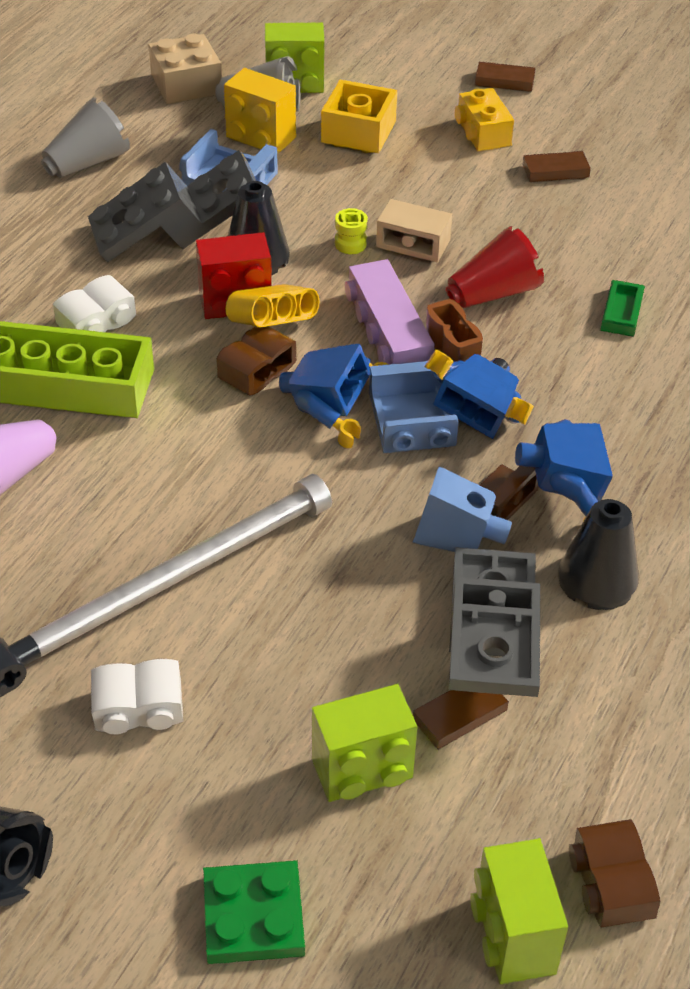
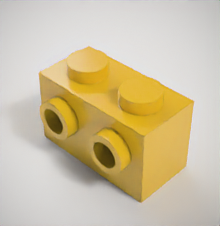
[455,88,514,151]

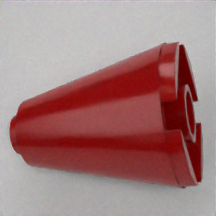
[446,226,544,308]

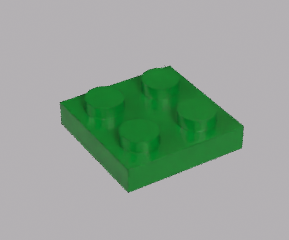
[203,860,305,965]

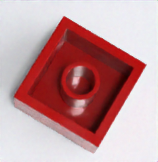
[196,232,272,320]

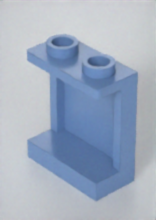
[179,129,278,192]
[369,361,459,453]

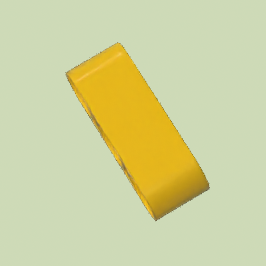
[226,284,320,327]

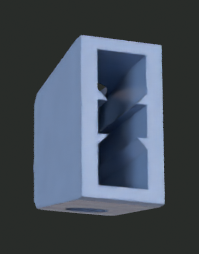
[413,467,512,552]

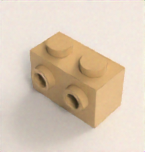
[376,199,452,262]

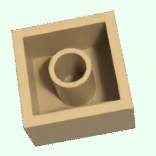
[148,34,222,104]

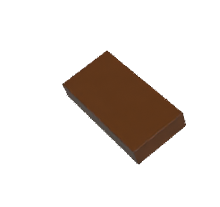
[475,61,536,92]
[523,151,591,182]
[413,690,509,750]

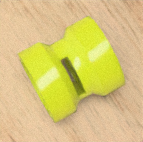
[335,208,368,254]

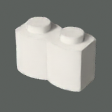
[53,275,136,332]
[91,659,183,734]

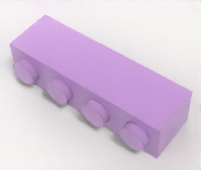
[345,259,434,365]

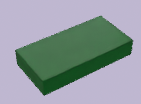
[600,280,645,337]

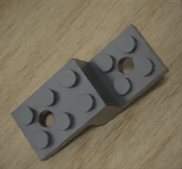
[88,150,256,262]
[449,547,540,697]

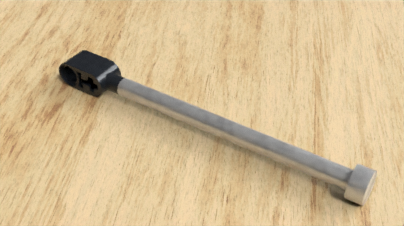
[0,474,332,697]

